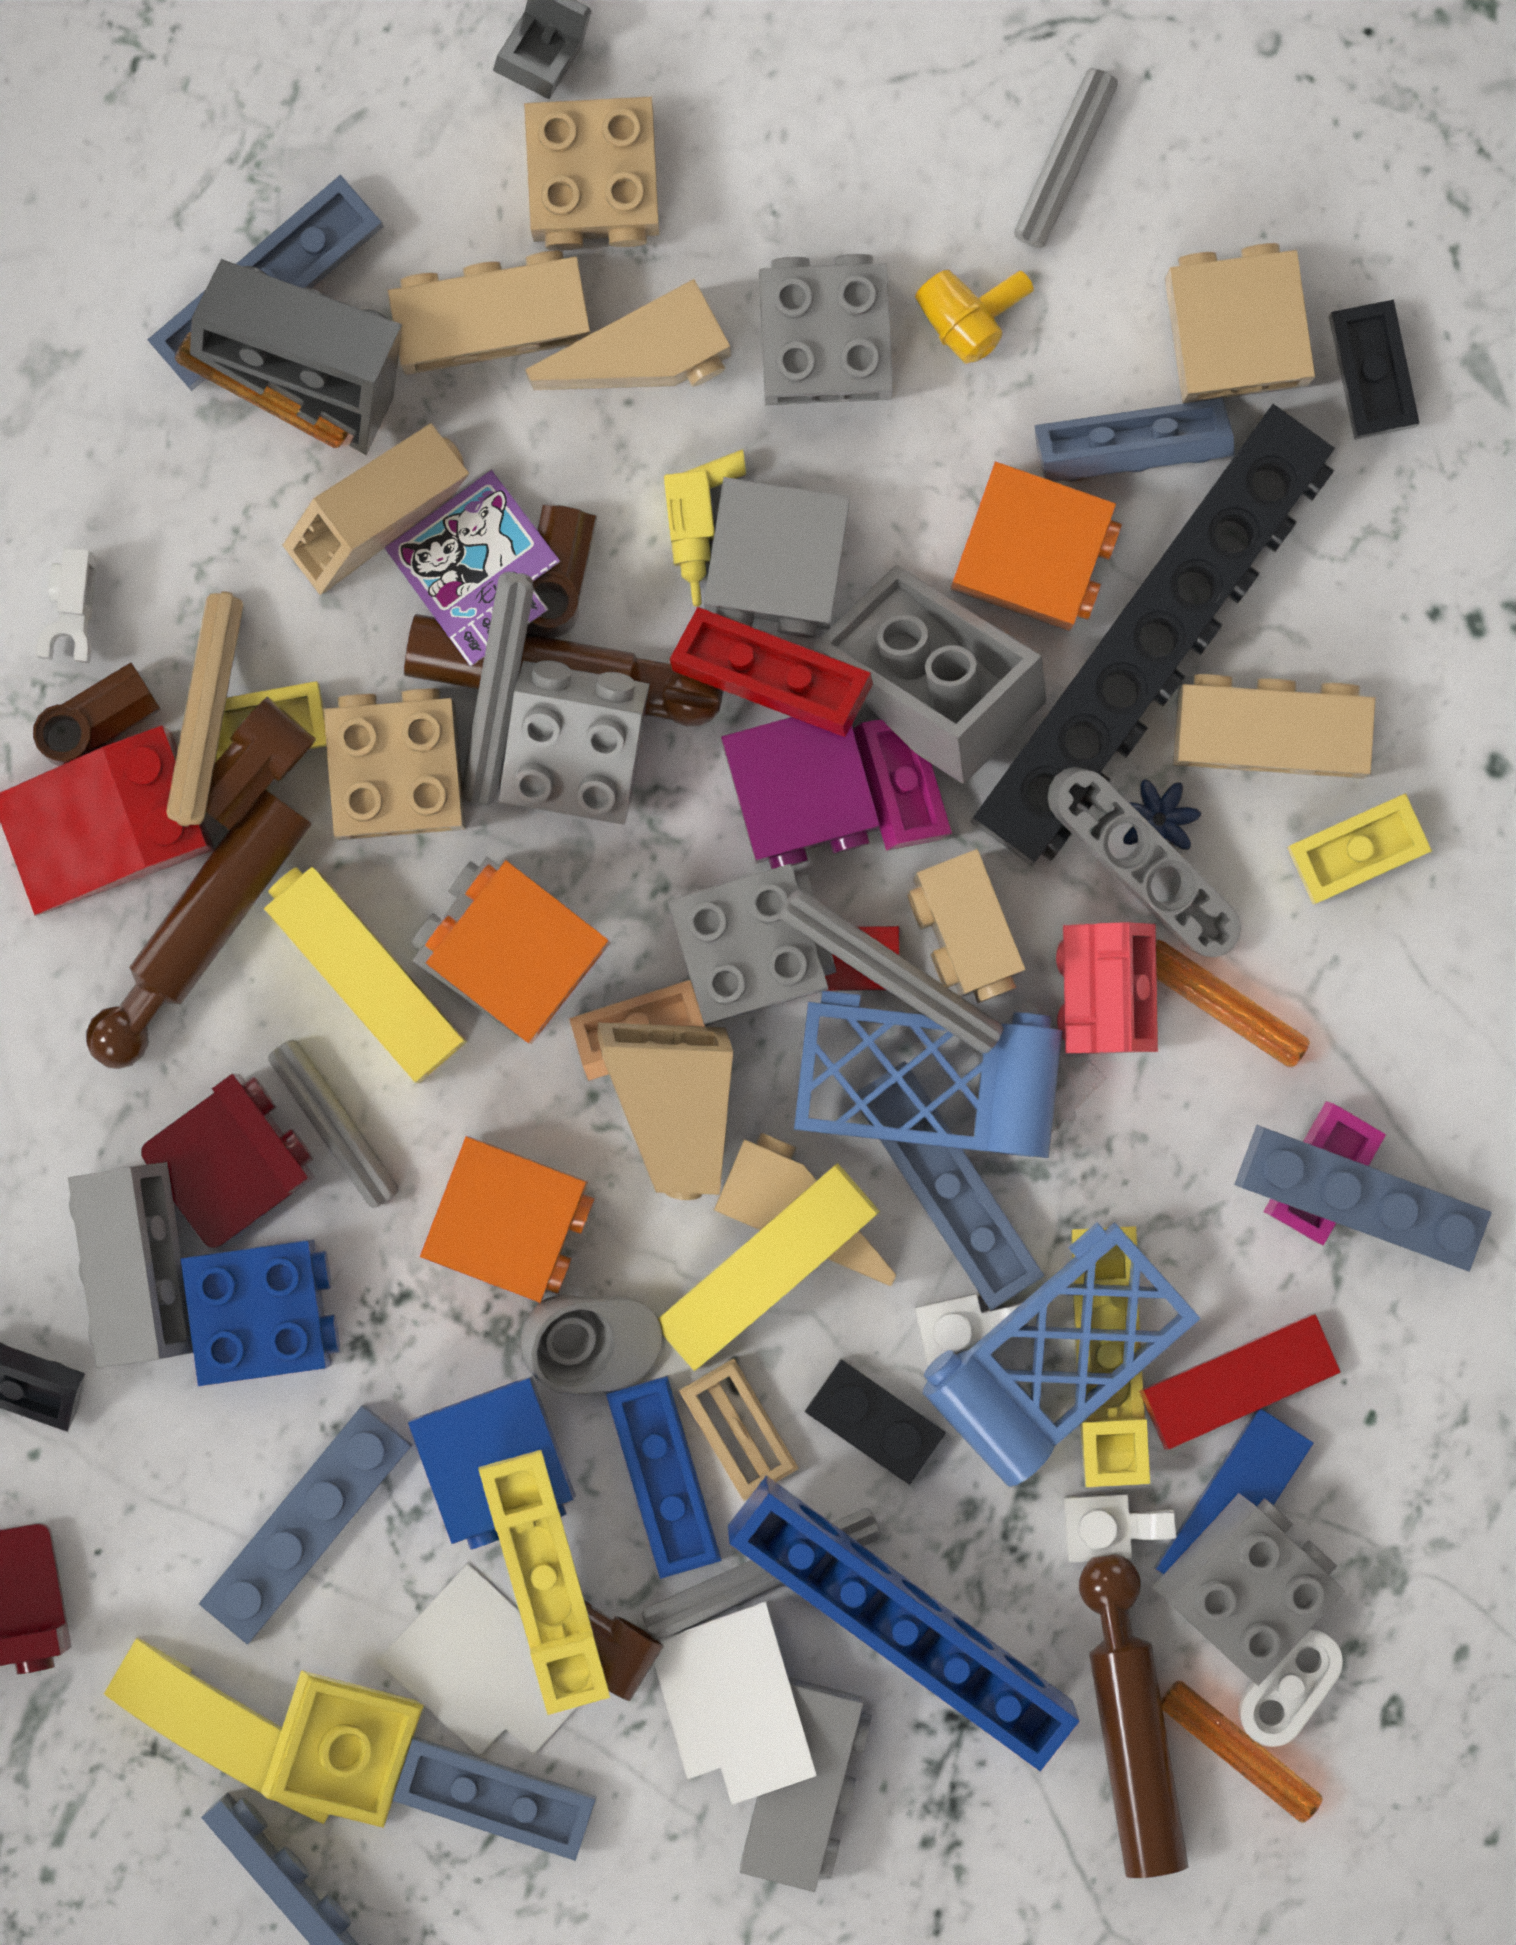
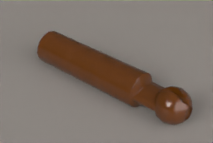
[404,614,723,727]
[86,790,312,1069]
[1079,1553,1189,1878]

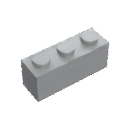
[68,1162,193,1368]
[740,1677,872,1892]

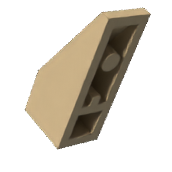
[525,279,731,391]
[714,1133,896,1286]

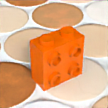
[950,461,1122,631]
[425,860,611,1045]
[420,1136,595,1303]

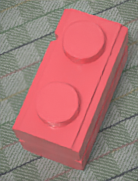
[1056,922,1158,1054]

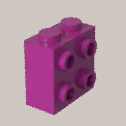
[721,717,880,869]

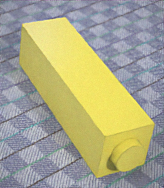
[264,866,467,1084]

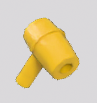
[915,269,1034,364]

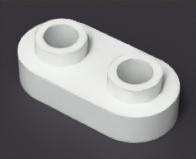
[1238,1628,1343,1747]

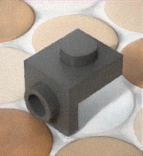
[493,0,592,99]

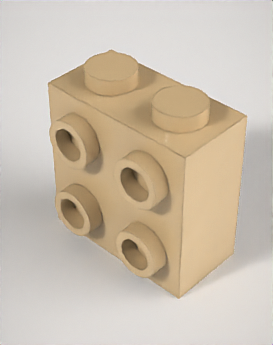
[524,97,660,251]
[1165,243,1315,404]
[323,688,466,841]
[907,849,1026,1004]

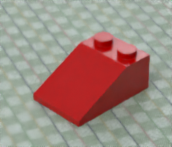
[0,725,215,916]

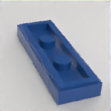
[606,1375,722,1579]
[1154,1409,1314,1574]

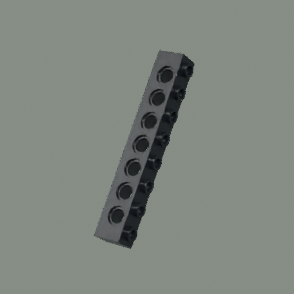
[970,404,1335,866]

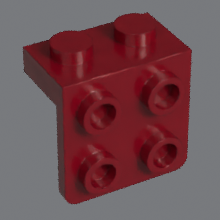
[141,1073,315,1248]
[0,1523,72,1674]

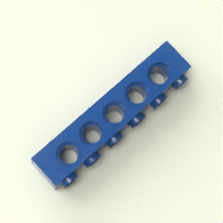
[728,1475,1080,1772]

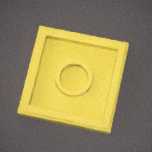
[261,1670,424,1828]

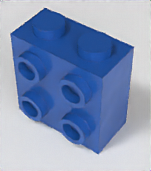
[181,1239,340,1386]
[408,1375,576,1550]

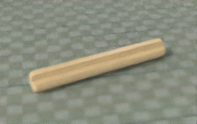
[166,591,243,827]

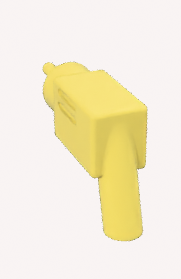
[664,449,746,607]

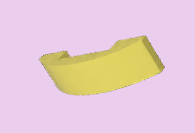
[658,1163,880,1371]
[1071,1226,1150,1487]
[478,1450,610,1715]
[104,1637,329,1824]

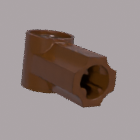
[528,505,597,638]
[33,662,161,766]
[206,696,316,830]
[584,1600,664,1701]

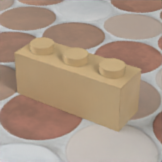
[388,250,591,375]
[1173,674,1376,779]

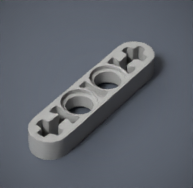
[1047,767,1241,958]

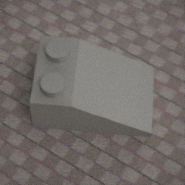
[812,565,1046,784]

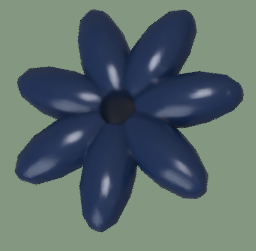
[1123,779,1201,850]

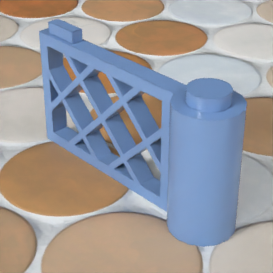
[794,991,1063,1158]
[923,1222,1201,1487]

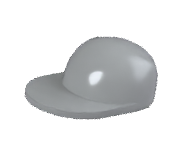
[520,1294,662,1394]

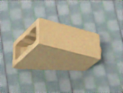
[282,423,469,595]
[597,1022,733,1200]

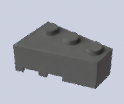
[190,259,402,456]

